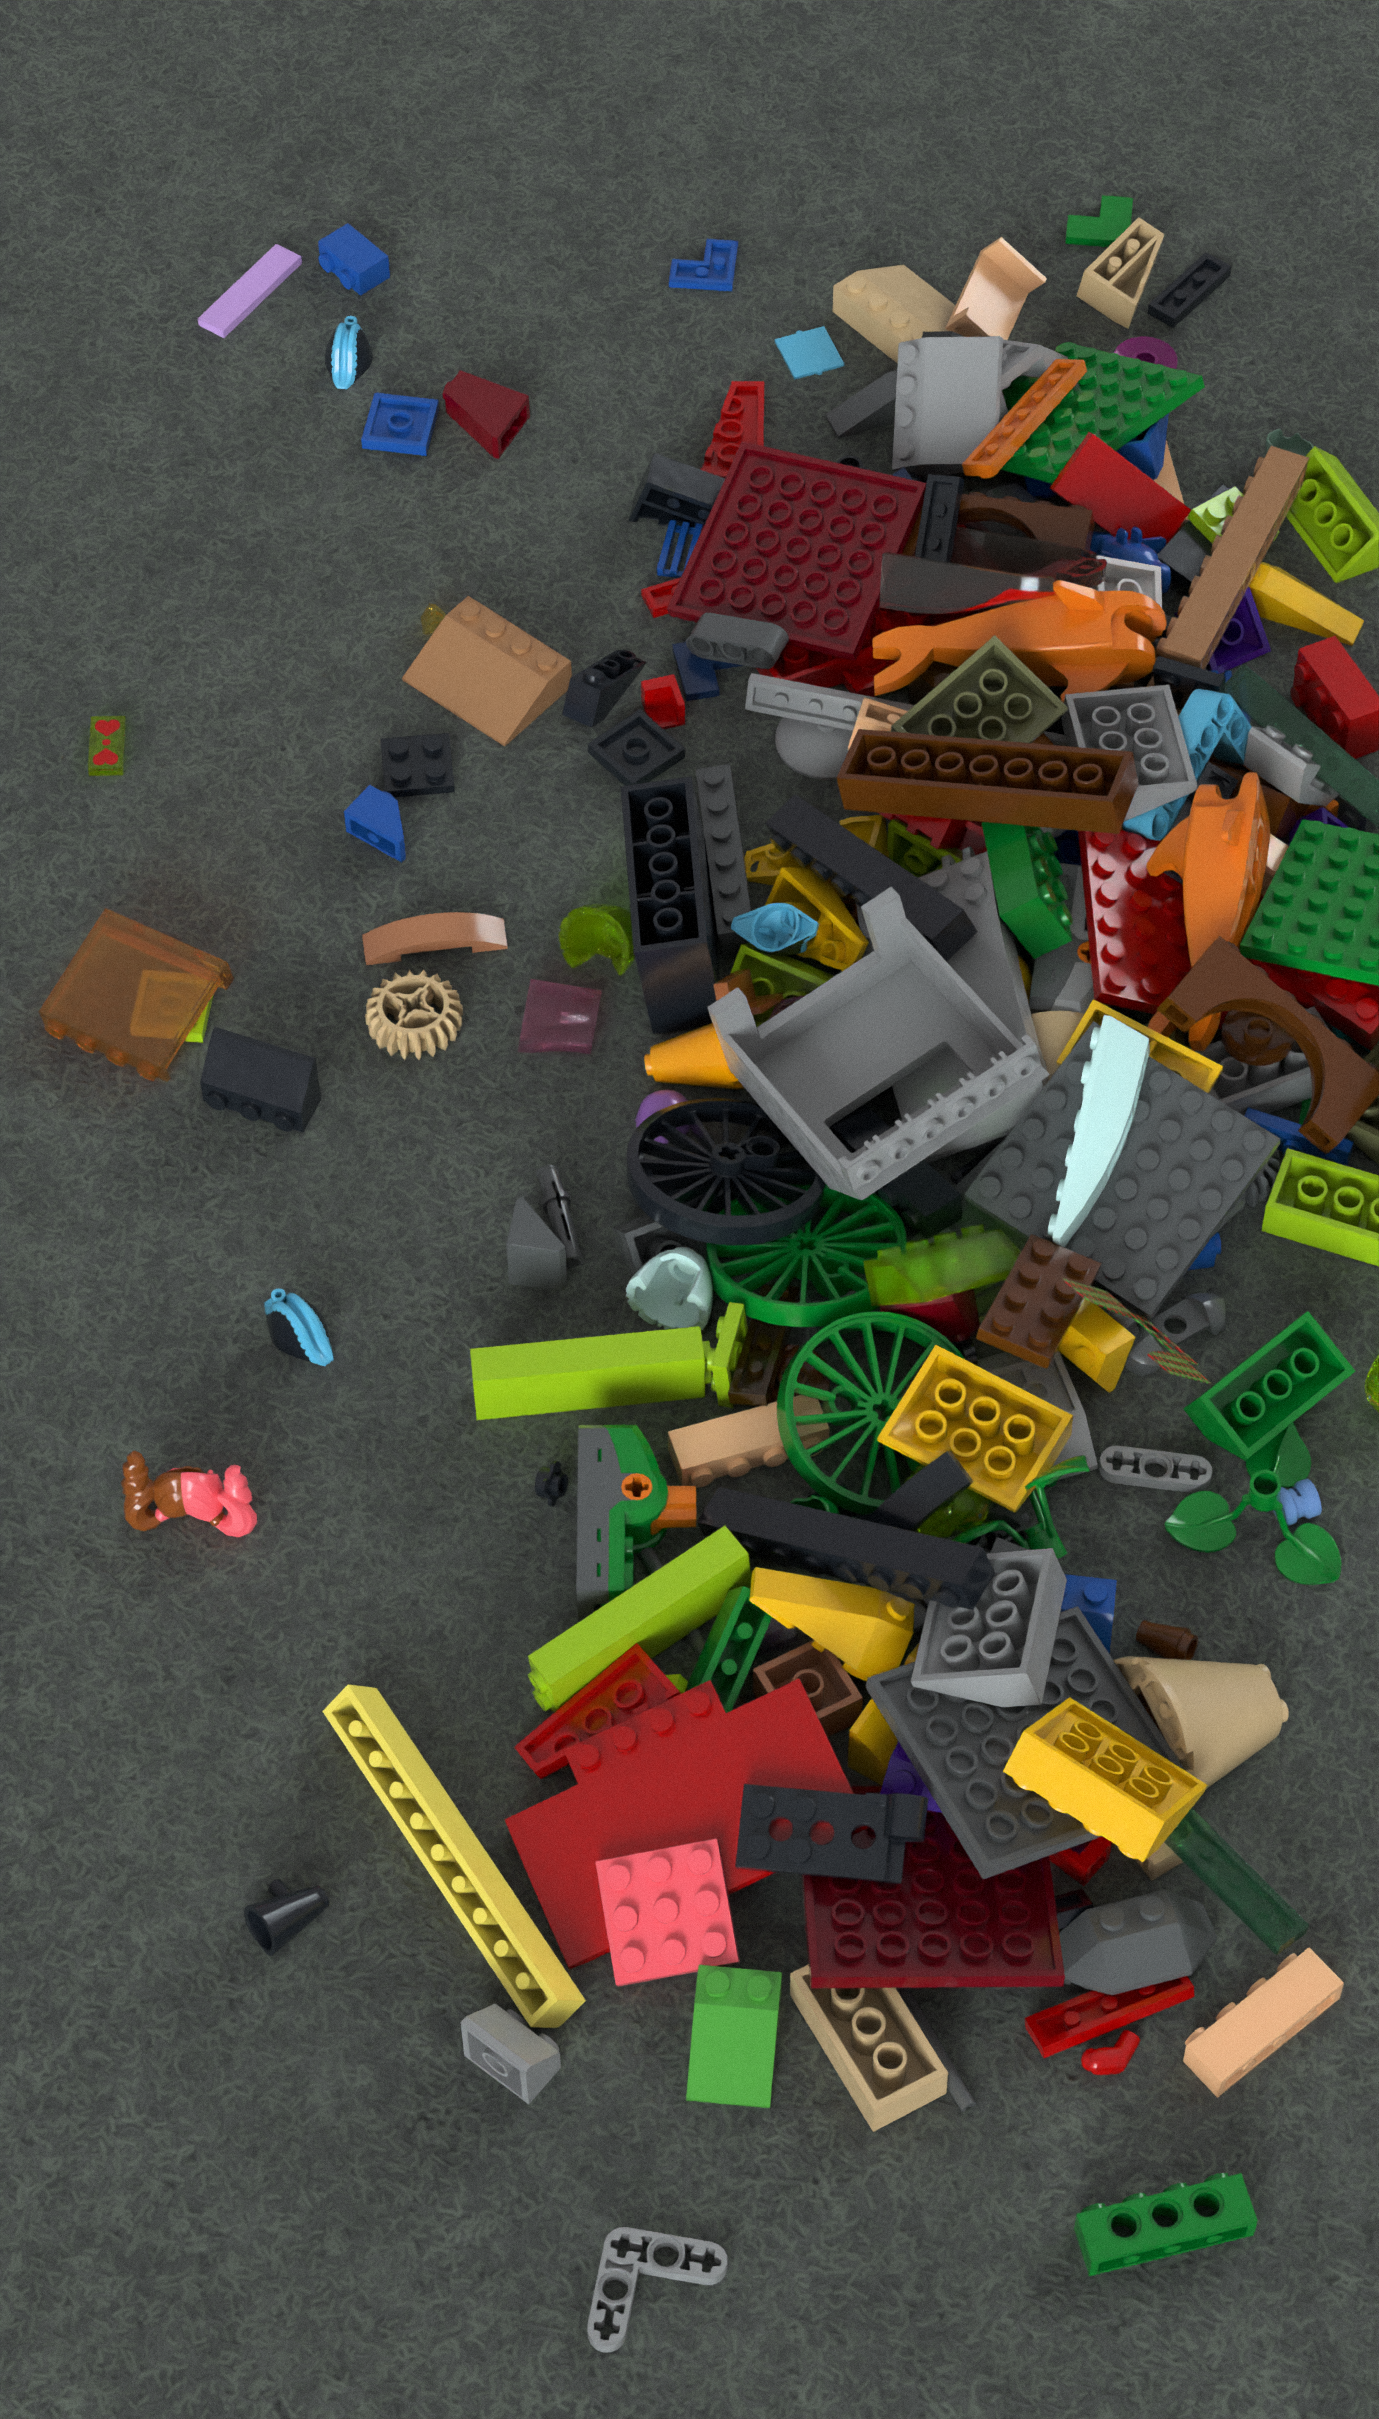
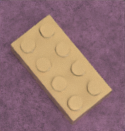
[790,1964,948,2132]

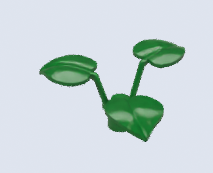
[1165,1423,1342,1585]
[952,1455,1090,1559]

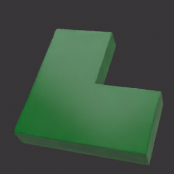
[1065,195,1133,247]

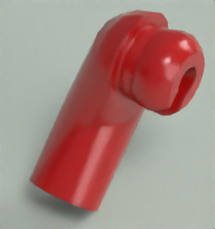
[1081,2030,1141,2075]

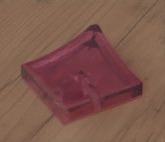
[518,979,602,1054]

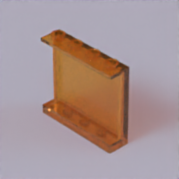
[39,908,234,1082]

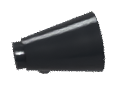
[244,1879,329,1956]

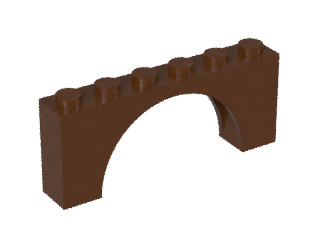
[893,492,1095,591]
[1157,936,1379,1155]

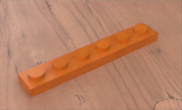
[962,359,1087,479]

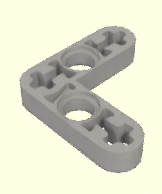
[587,2227,728,2353]

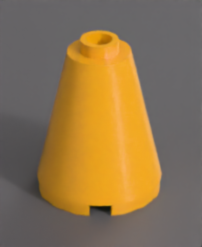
[644,1023,745,1090]

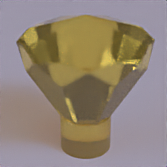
[421,603,446,635]

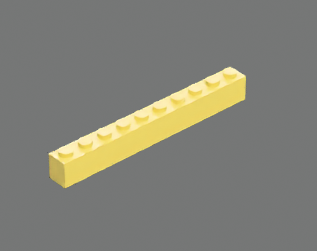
[322,1684,586,2028]

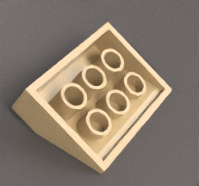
[833,265,956,364]

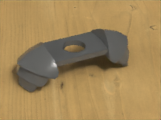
[1124,1293,1227,1376]

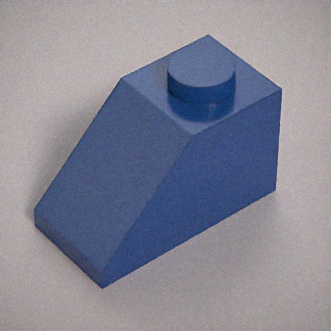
[344,785,406,863]

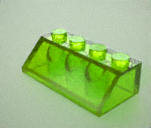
[863,1224,1021,1306]

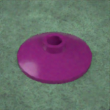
[1114,336,1178,369]

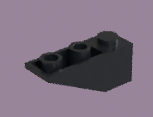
[562,650,647,727]

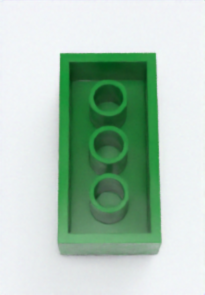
[982,822,1073,959]

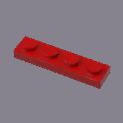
[1025,1976,1195,2058]

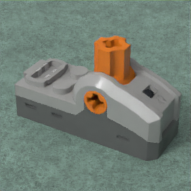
[1029,863,1111,1014]

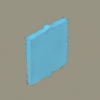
[775,326,844,380]

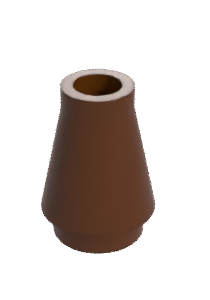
[1136,1620,1198,1660]

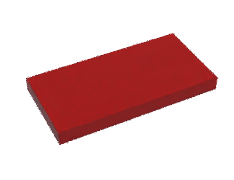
[1050,432,1191,545]

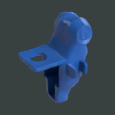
[1087,526,1171,594]

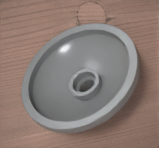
[775,717,853,780]

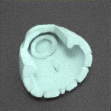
[625,1247,713,1330]

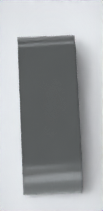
[686,613,789,669]

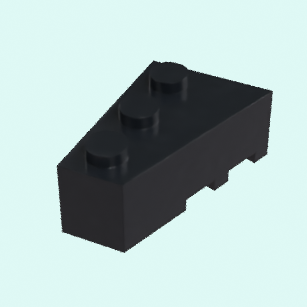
[628,453,725,528]

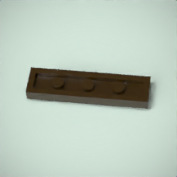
[728,1285,800,1406]

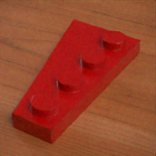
[700,381,764,478]
[514,1643,681,1779]

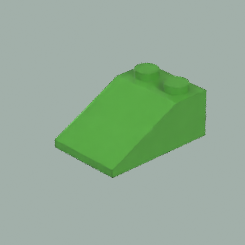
[686,1965,782,2108]

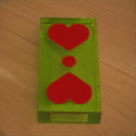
[88,716,126,776]

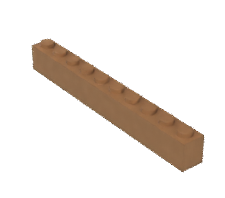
[1155,446,1309,669]

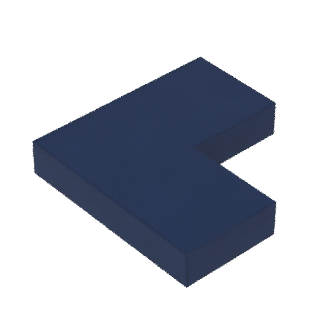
[672,642,744,701]

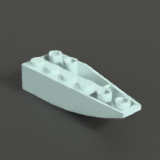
[1047,1015,1150,1247]

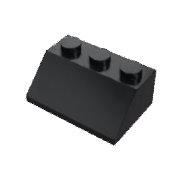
[200,1027,321,1133]

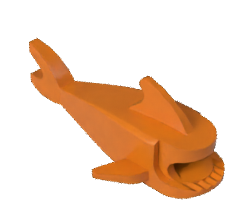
[873,580,1167,703]
[1146,772,1270,1051]

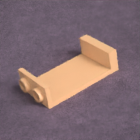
[945,237,1047,340]

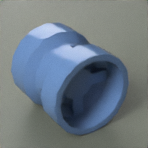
[1273,1478,1322,1526]

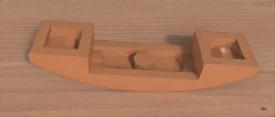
[362,912,508,965]

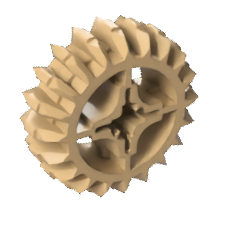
[365,969,463,1060]

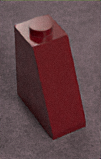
[443,370,530,459]

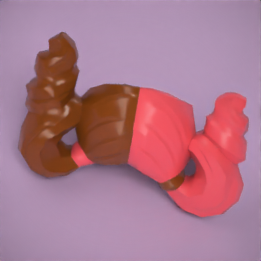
[120,1450,257,1537]

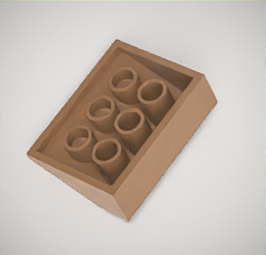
[402,596,572,747]

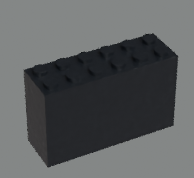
[620,776,720,1034]

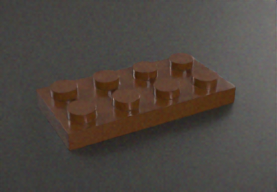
[976,1234,1102,1369]

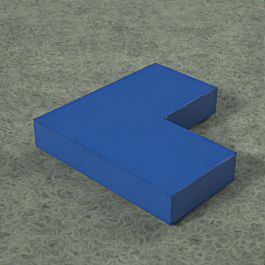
[669,239,738,291]

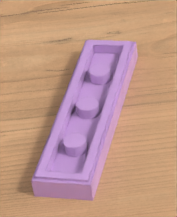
[198,244,302,338]

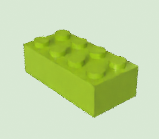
[1261,1148,1379,1267]

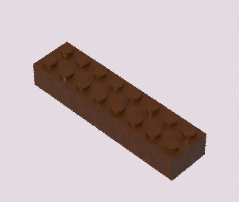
[836,729,1138,834]

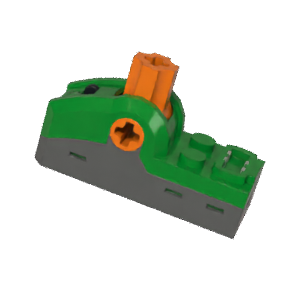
[576,1425,696,1622]

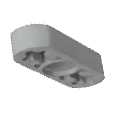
[1099,1446,1212,1493]

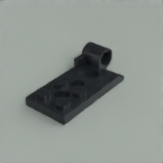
[735,1784,928,1884]

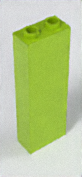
[470,1326,712,1420]
[528,1526,752,1713]

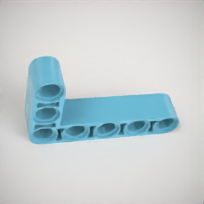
[1122,689,1252,841]

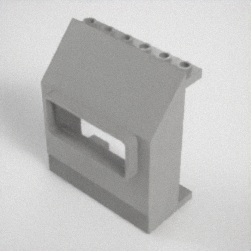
[707,887,1050,1200]

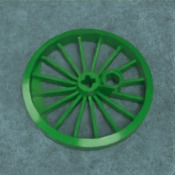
[706,1184,909,1327]
[777,1312,965,1514]

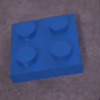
[361,393,439,456]

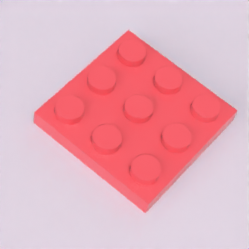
[595,1838,740,1987]

